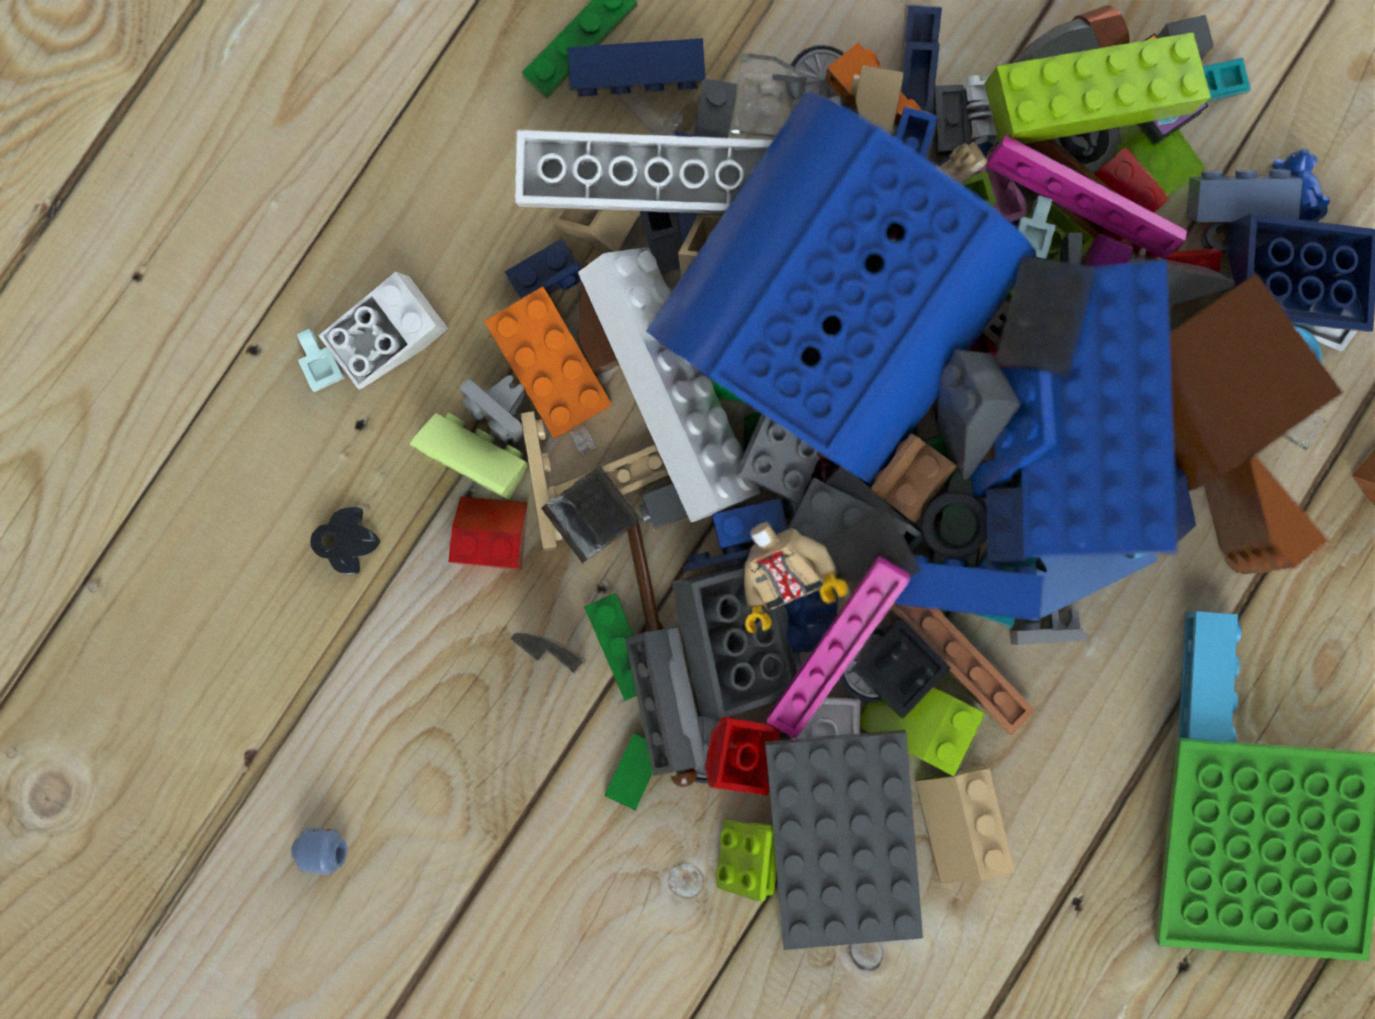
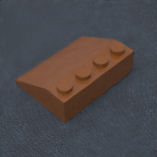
[1204,455,1329,574]

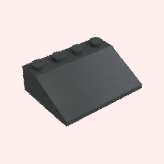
[672,564,802,720]

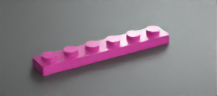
[986,135,1187,259]
[766,556,910,739]

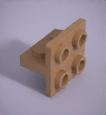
[870,434,957,522]

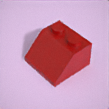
[448,496,528,570]

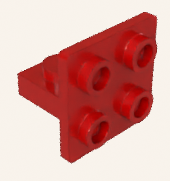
[1095,148,1170,241]

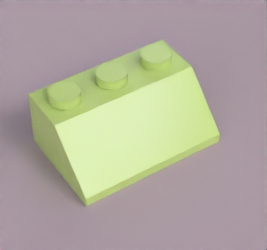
[409,413,529,501]

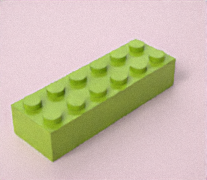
[984,32,1211,144]

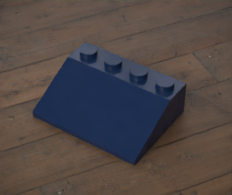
[1228,214,1375,332]

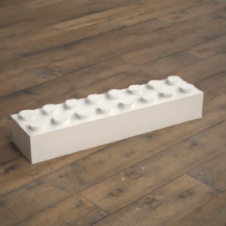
[515,130,773,214]
[578,247,761,523]

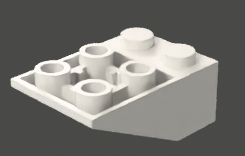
[318,272,448,390]

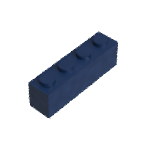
[567,38,706,97]

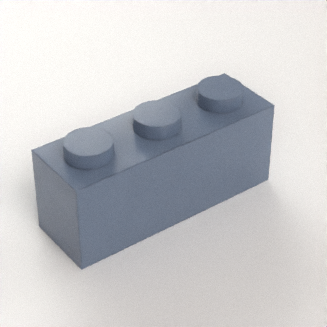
[1186,169,1303,222]

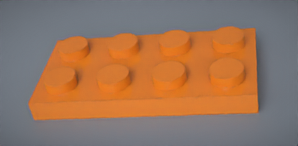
[484,286,612,439]

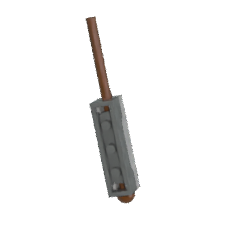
[625,517,706,787]

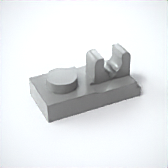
[1010,610,1087,645]

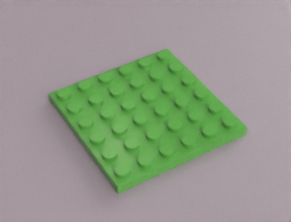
[1155,738,1375,961]

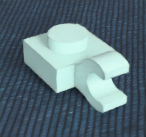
[1017,196,1056,261]
[297,329,345,392]

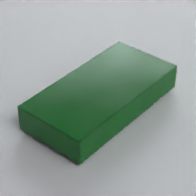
[604,732,653,811]

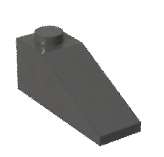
[694,78,737,138]

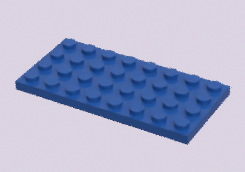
[1018,260,1177,557]

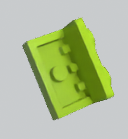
[716,819,777,901]

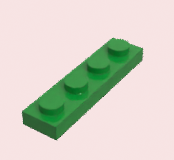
[522,0,637,99]

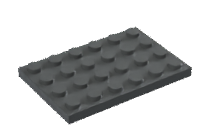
[765,730,923,950]

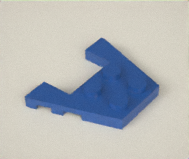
[971,367,1056,498]

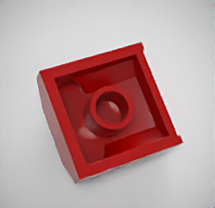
[705,717,780,796]

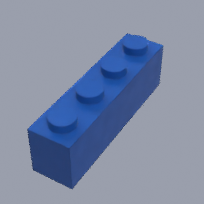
[894,556,1044,621]

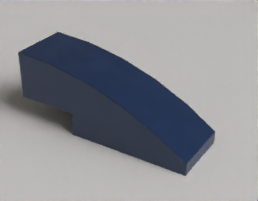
[900,4,942,113]

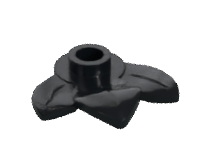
[310,507,381,575]

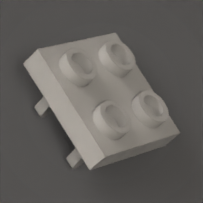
[459,375,526,446]
[736,413,819,503]

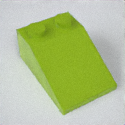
[860,687,985,776]

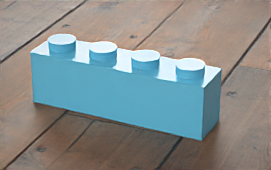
[1178,611,1242,742]

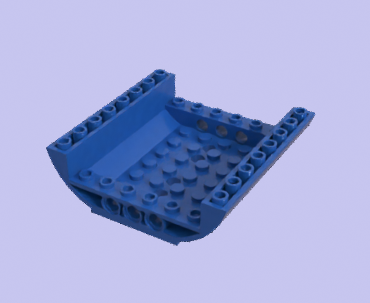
[646,91,1037,485]

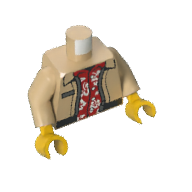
[744,522,848,633]

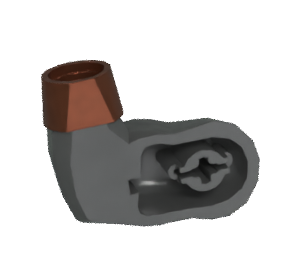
[1013,5,1130,172]

